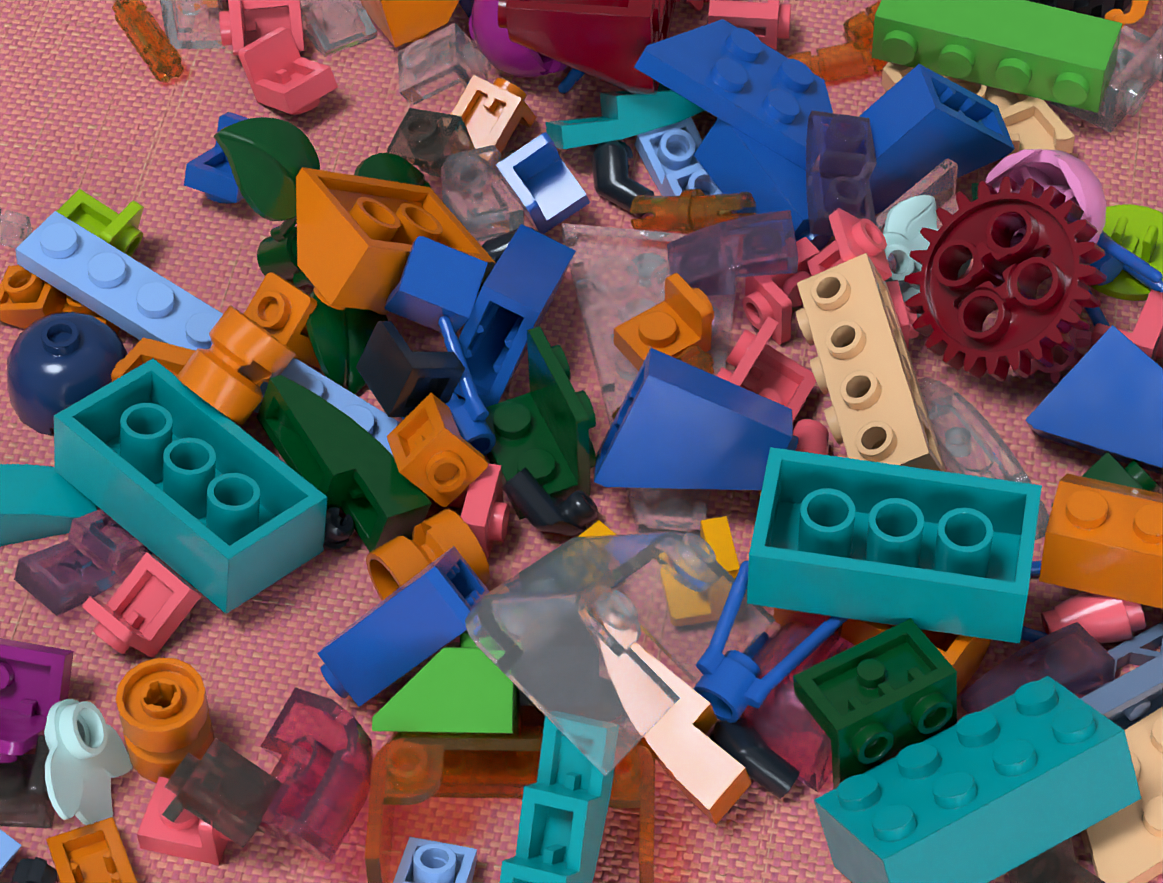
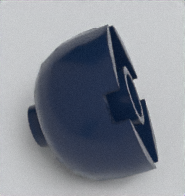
[7,311,128,436]

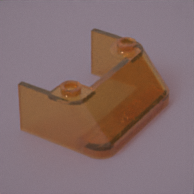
[365,726,656,883]

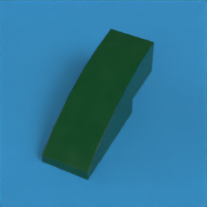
[257,375,432,552]

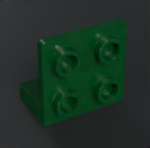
[485,326,596,520]
[793,618,957,789]

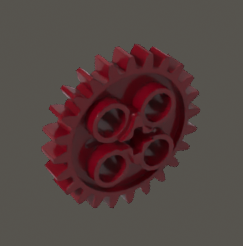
[904,176,1107,381]

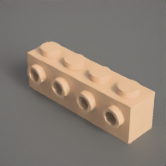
[796,253,946,472]

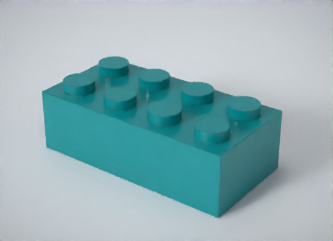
[54,358,327,614]
[747,447,1042,644]
[814,676,1142,883]

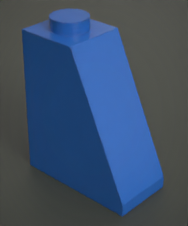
[836,64,1015,216]
[693,118,844,255]
[454,224,576,407]
[1025,325,1163,475]
[594,348,798,490]
[317,546,495,707]

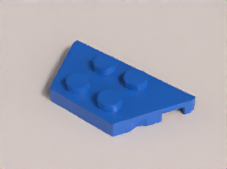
[634,19,847,187]

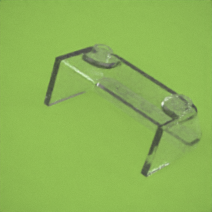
[465,531,775,776]

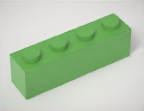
[872,0,1122,113]

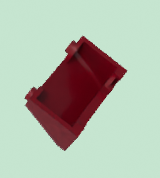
[498,0,676,95]

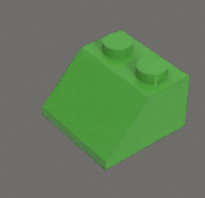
[372,630,520,733]

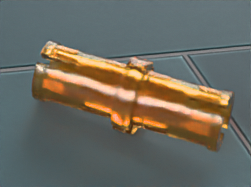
[630,189,756,237]

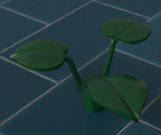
[214,117,431,394]

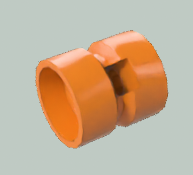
[176,305,296,426]
[366,509,490,601]
[115,658,215,783]

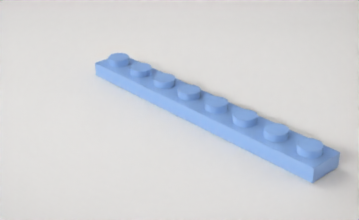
[15,211,426,495]

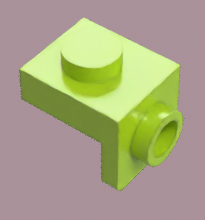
[56,188,144,257]

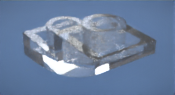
[301,0,377,57]

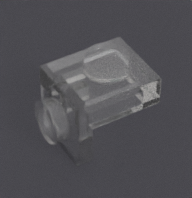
[398,23,491,106]
[441,145,524,241]

